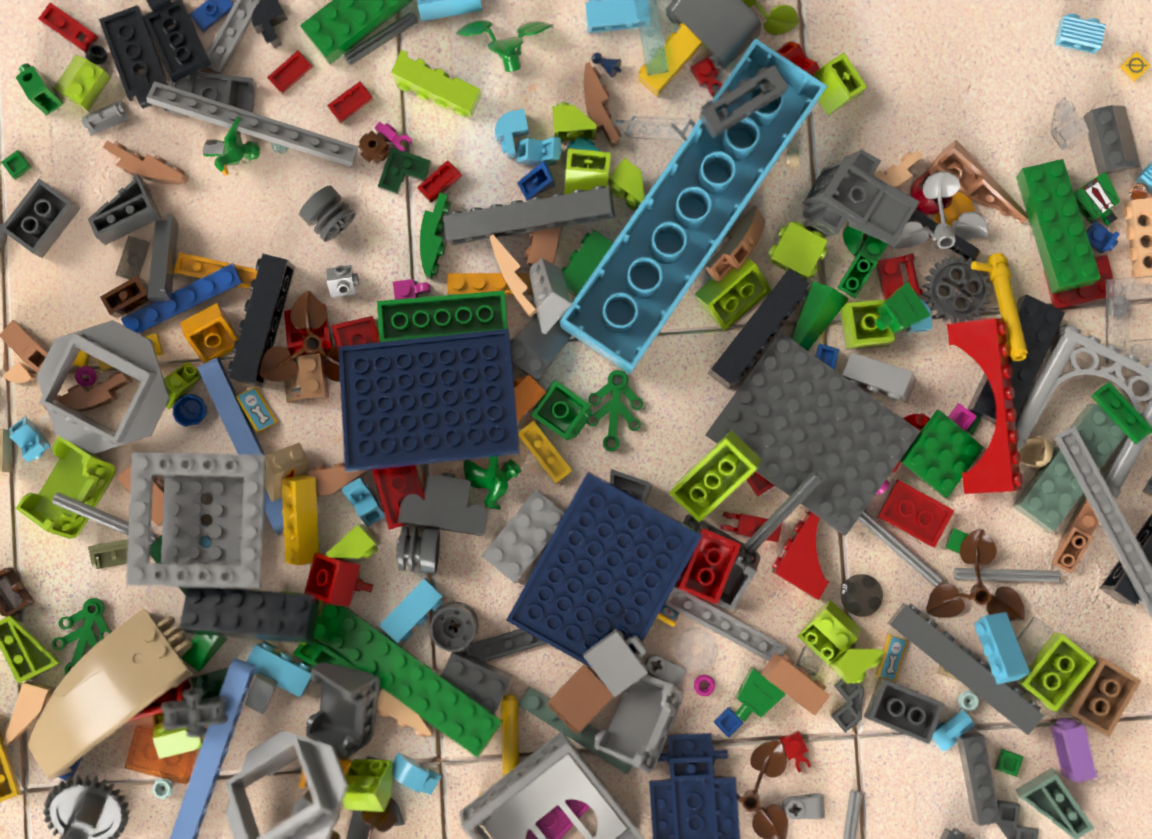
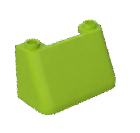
[15,436,116,539]

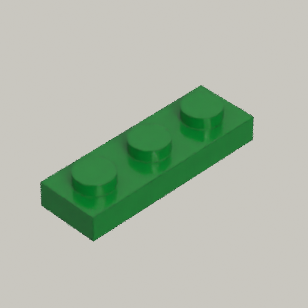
[1091,382,1152,445]

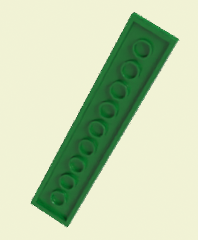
[314,603,503,758]

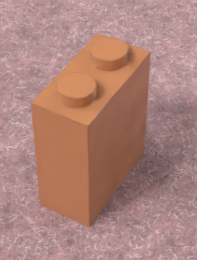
[545,665,614,734]

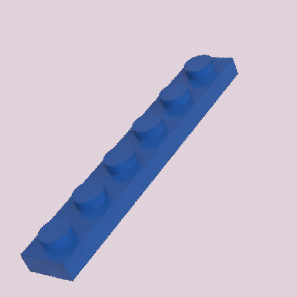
[120,264,244,334]

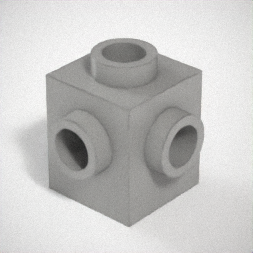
[326,265,359,298]

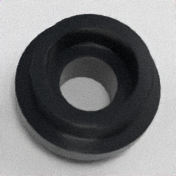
[85,45,107,65]

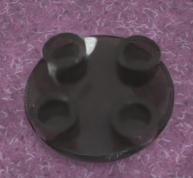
[840,574,883,617]

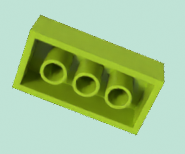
[669,430,762,523]

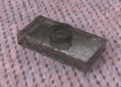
[115,235,150,280]

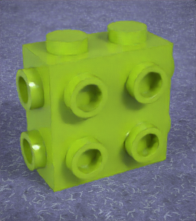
[768,221,828,280]

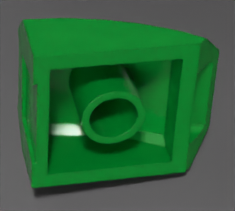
[530,380,591,441]

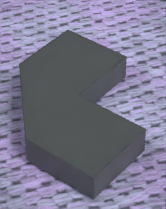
[830,679,864,733]
[996,800,1039,839]

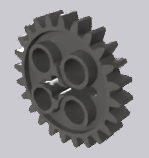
[922,255,993,323]

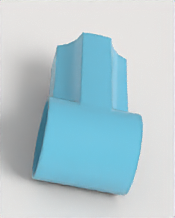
[932,710,975,751]

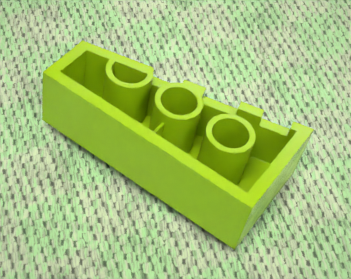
[391,49,482,118]

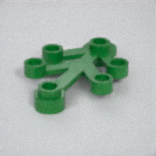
[587,370,643,452]
[52,598,113,675]

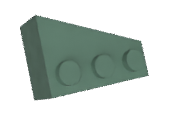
[1016,767,1095,839]

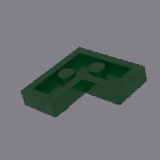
[377,147,431,195]

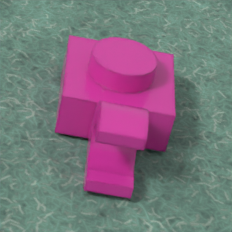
[375,121,412,152]
[393,279,431,300]

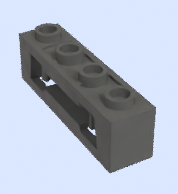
[699,65,788,138]

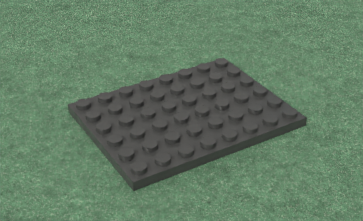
[705,332,920,536]

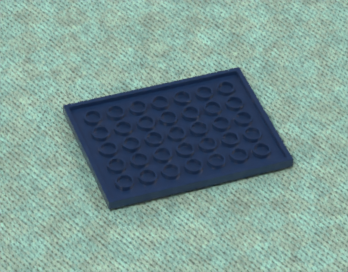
[338,329,520,472]
[506,471,703,669]

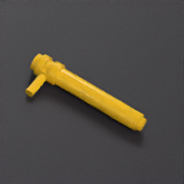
[971,253,1028,361]
[479,694,519,795]

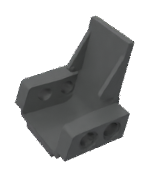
[802,150,920,246]

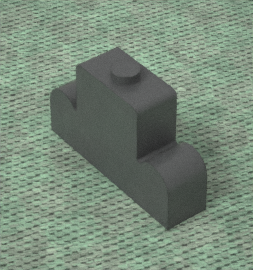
[397,473,487,536]

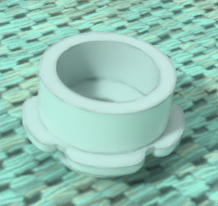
[957,690,979,712]
[152,778,174,799]

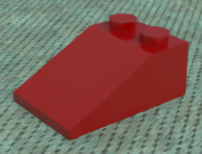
[674,528,741,604]

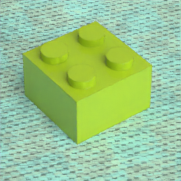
[840,299,895,350]

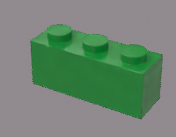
[562,230,613,297]

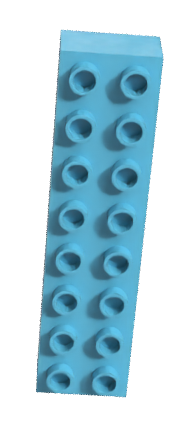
[560,38,827,375]

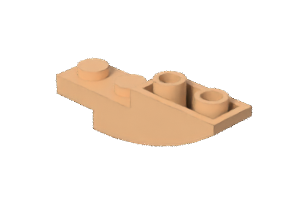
[873,150,923,188]

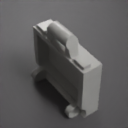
[583,629,648,697]

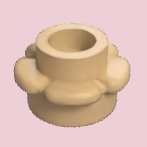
[786,148,799,169]

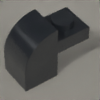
[252,0,288,49]

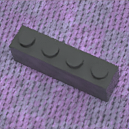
[957,732,1001,826]

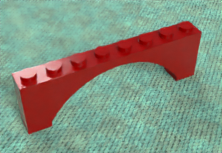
[947,318,1023,494]
[771,461,901,600]

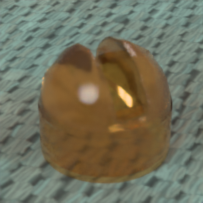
[1129,183,1148,200]

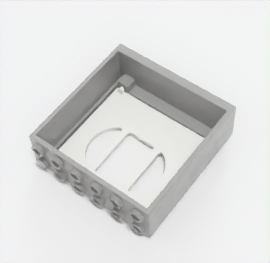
[459,731,645,839]

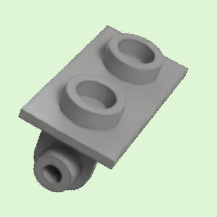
[82,100,129,136]

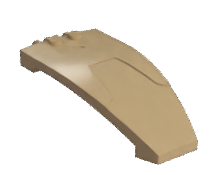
[27,608,193,780]

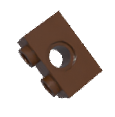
[100,276,149,318]

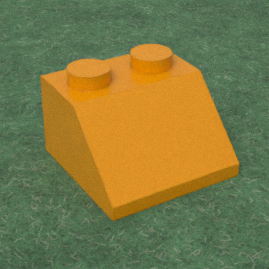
[180,303,239,364]

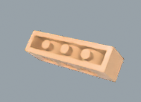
[1123,198,1152,287]

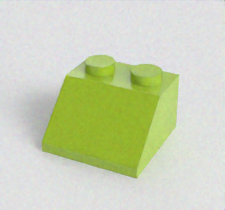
[53,54,111,112]
[552,102,597,141]
[326,524,380,558]

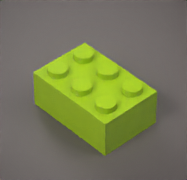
[1015,632,1096,712]

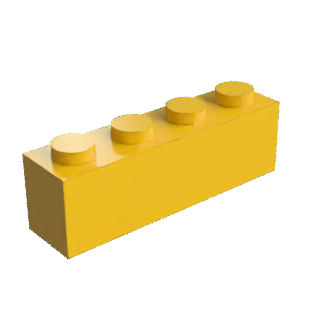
[638,22,703,97]
[281,475,319,566]
[0,730,22,802]

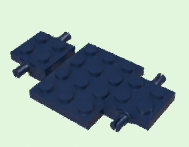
[649,732,741,839]

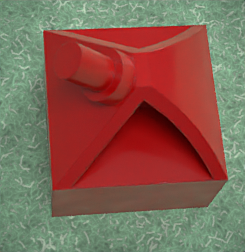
[304,552,374,607]

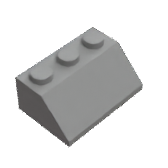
[529,258,572,334]

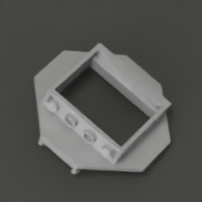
[36,320,170,454]
[225,730,348,839]

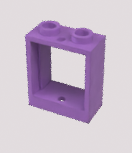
[1050,718,1097,782]

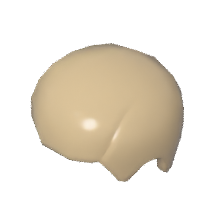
[1020,435,1054,468]

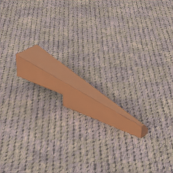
[926,140,1028,224]

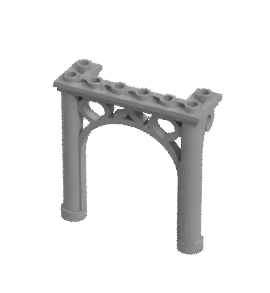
[1015,324,1152,498]

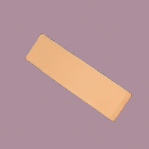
[490,235,536,317]

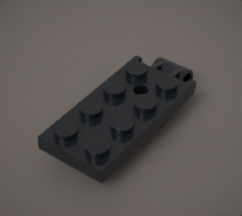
[143,0,211,82]
[99,5,169,109]

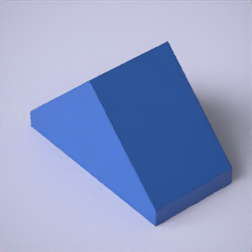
[517,161,555,200]

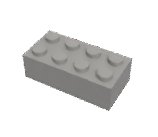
[482,490,565,583]

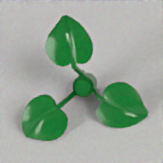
[456,20,554,72]

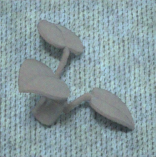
[891,171,988,249]

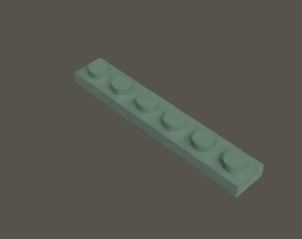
[519,686,632,774]

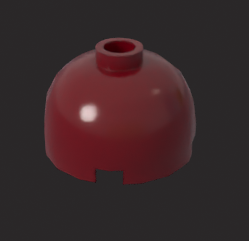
[910,171,953,214]

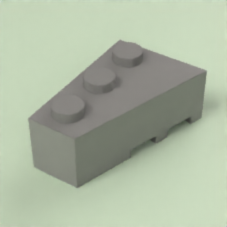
[842,352,916,404]

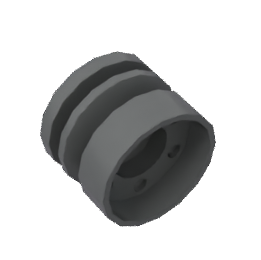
[299,185,356,242]
[396,526,440,574]
[430,602,479,652]

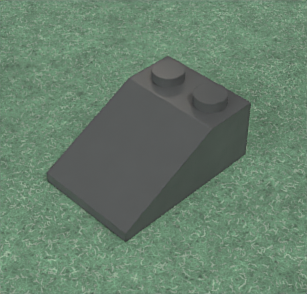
[511,313,572,382]

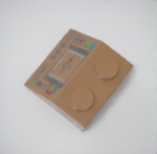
[284,353,329,403]

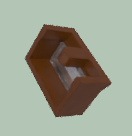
[0,567,35,617]

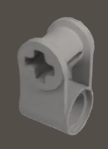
[645,654,688,689]
[782,793,825,820]

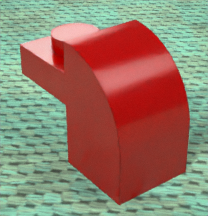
[776,41,820,76]

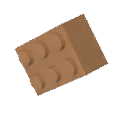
[1063,656,1141,737]

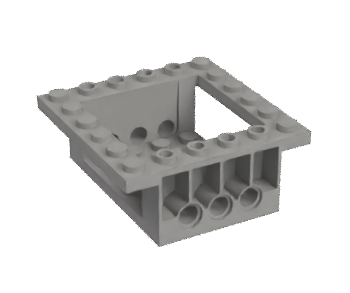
[126,452,266,588]

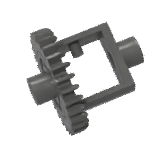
[43,775,130,839]

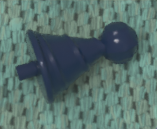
[591,53,622,78]

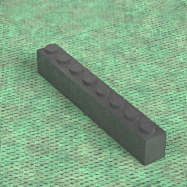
[443,186,615,245]
[887,603,1045,735]

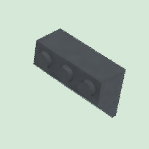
[1083,105,1140,176]

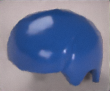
[172,394,207,427]

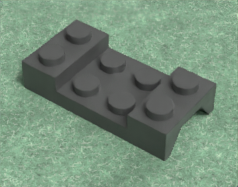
[164,72,256,117]

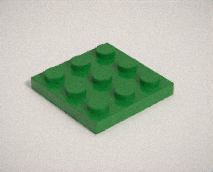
[900,410,984,499]

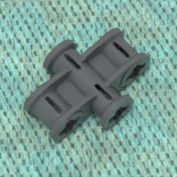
[161,688,228,737]

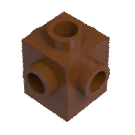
[358,130,390,165]

